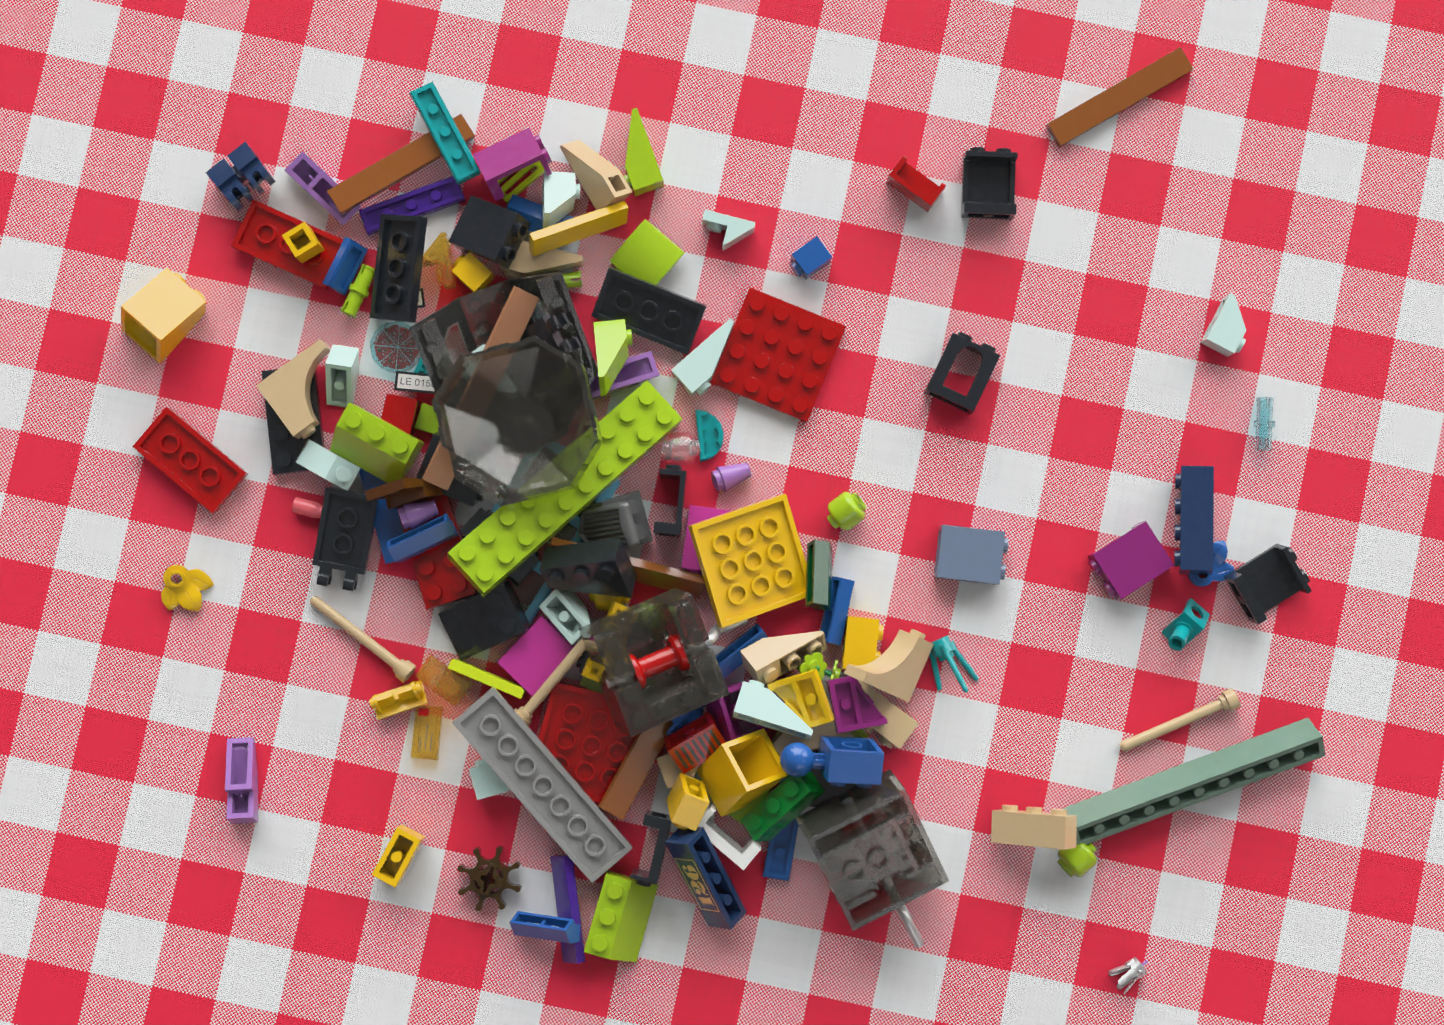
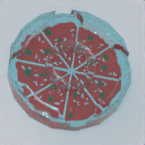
[370,321,421,373]

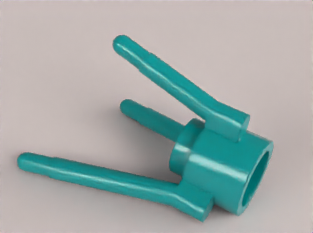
[929,635,979,693]

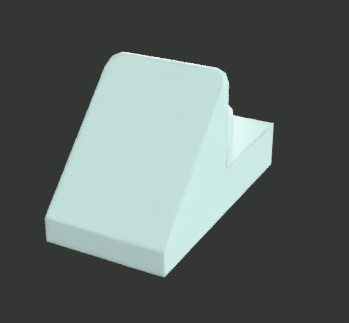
[702,209,755,251]

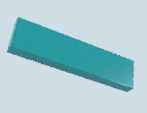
[409,81,481,185]

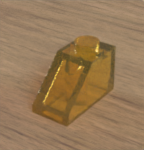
[415,654,474,706]

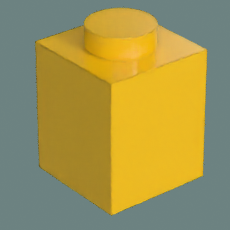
[282,221,324,264]
[452,252,495,297]

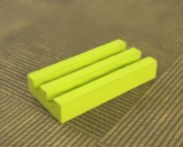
[498,161,545,204]

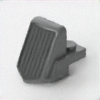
[579,491,653,550]

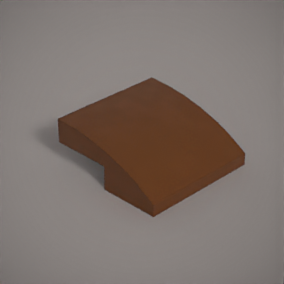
[365,478,443,509]

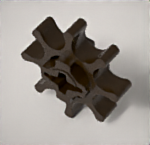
[457,845,522,911]

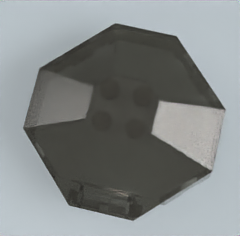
[432,336,603,507]

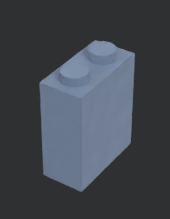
[934,525,1009,585]

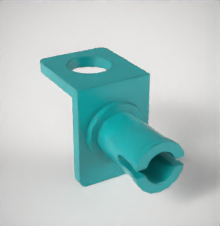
[1162,598,1210,651]

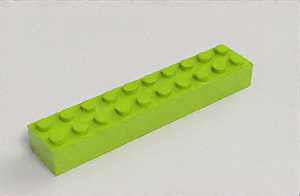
[448,380,682,597]

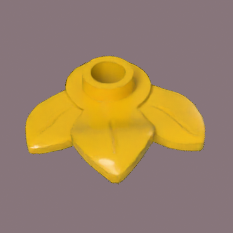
[161,565,214,611]

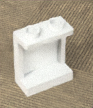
[698,802,761,870]

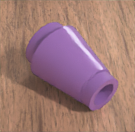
[711,462,752,492]
[398,500,439,529]

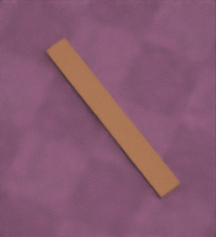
[422,286,539,491]

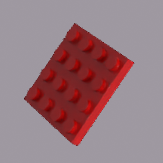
[710,287,846,423]
[538,682,653,810]

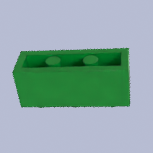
[740,771,825,841]

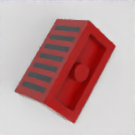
[664,712,726,774]

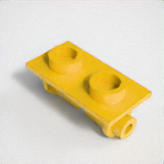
[369,680,428,721]

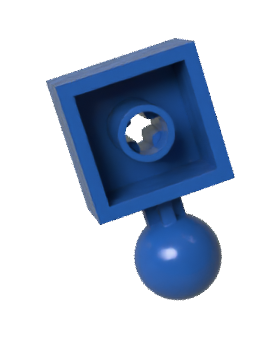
[780,736,884,788]

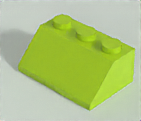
[330,402,424,483]
[584,870,658,962]

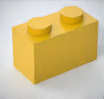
[841,616,884,669]
[666,773,709,831]
[372,824,425,887]

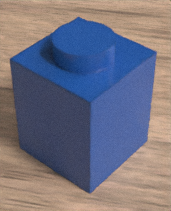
[790,236,832,280]

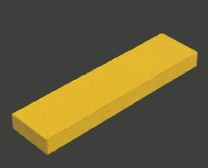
[529,201,628,256]

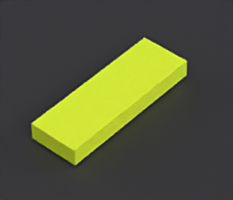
[448,658,526,699]

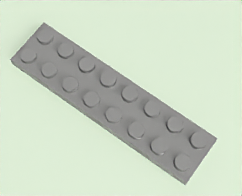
[452,686,633,883]

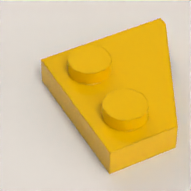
[767,669,834,728]

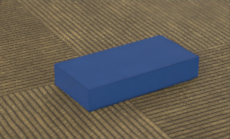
[322,237,368,296]

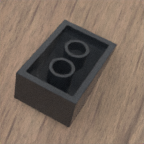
[438,580,531,661]

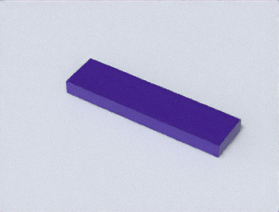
[358,176,466,236]
[550,854,585,964]

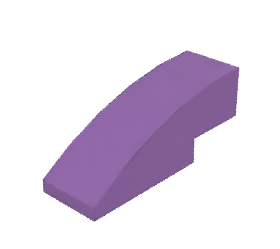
[284,151,361,226]
[582,351,660,403]
[225,737,258,824]

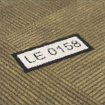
[394,371,436,394]

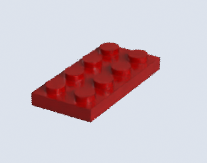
[231,199,343,290]
[132,406,248,514]
[398,495,478,610]

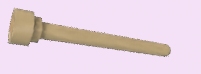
[310,596,417,683]
[515,625,600,726]
[1119,688,1241,751]

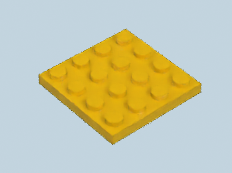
[688,494,807,628]

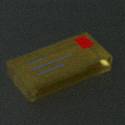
[411,705,444,760]

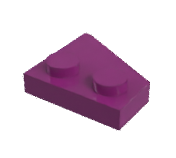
[826,676,888,733]

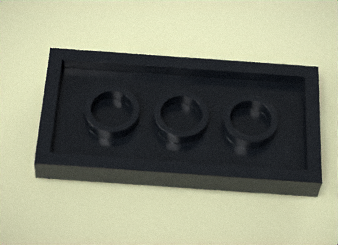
[370,214,427,323]
[591,267,707,355]
[262,369,325,475]

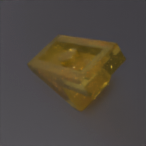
[422,232,456,289]

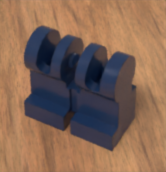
[205,141,276,211]

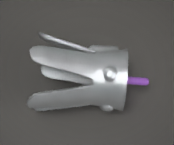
[1108,957,1148,995]

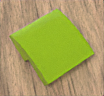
[610,219,685,285]

